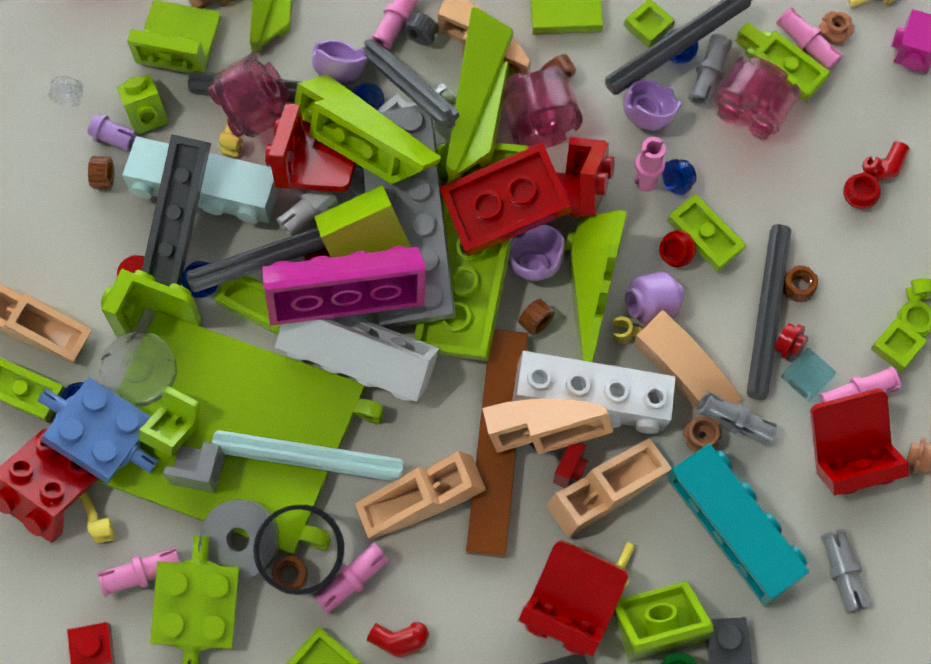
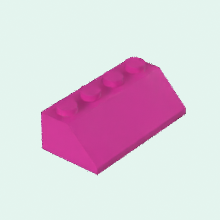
[262,246,426,326]

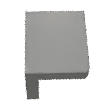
[163,442,226,493]

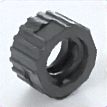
[403,12,439,46]

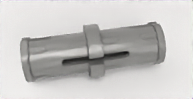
[688,34,732,107]
[697,391,777,446]
[820,529,871,614]

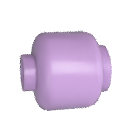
[625,272,684,325]

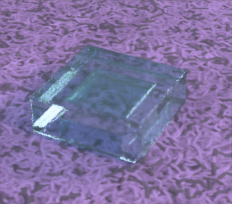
[781,347,837,402]

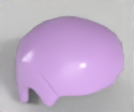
[312,40,367,85]
[623,79,681,131]
[508,223,565,282]

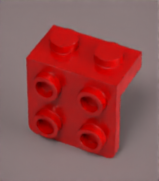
[265,104,356,192]
[556,142,615,218]
[810,388,909,496]
[0,429,99,544]
[518,540,629,657]

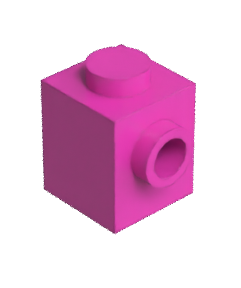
[891,9,931,72]

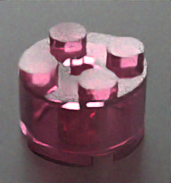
[208,52,290,138]
[715,56,800,140]
[503,65,583,148]

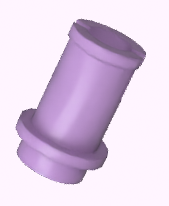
[88,115,138,153]

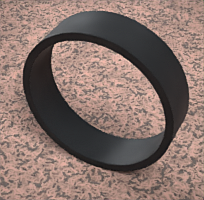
[254,505,345,595]

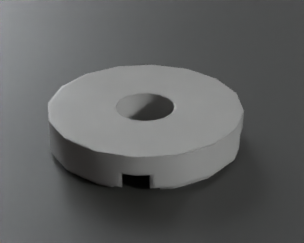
[200,499,279,579]

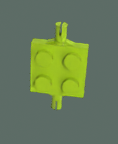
[150,535,240,664]

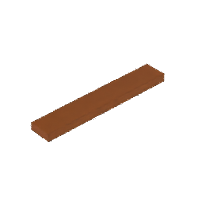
[466,329,528,558]

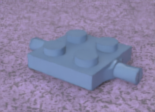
[37,377,159,484]

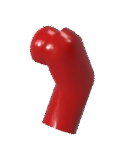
[862,141,910,181]
[366,622,429,657]

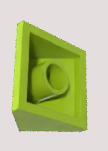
[314,185,411,258]
[614,581,714,662]

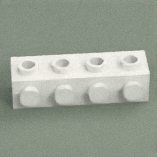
[275,315,439,402]
[512,351,676,434]

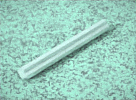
[212,430,404,481]

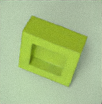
[624,0,675,48]
[871,317,927,372]

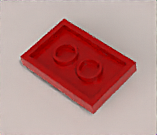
[439,142,573,257]

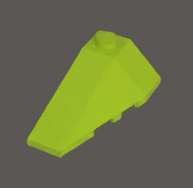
[565,210,627,362]

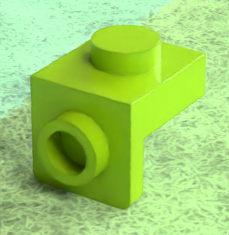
[116,74,169,135]
[139,387,200,457]

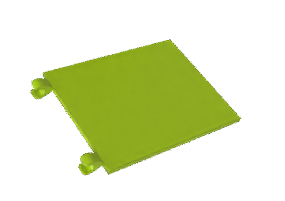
[96,311,384,556]

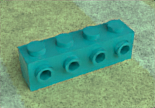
[667,443,810,607]

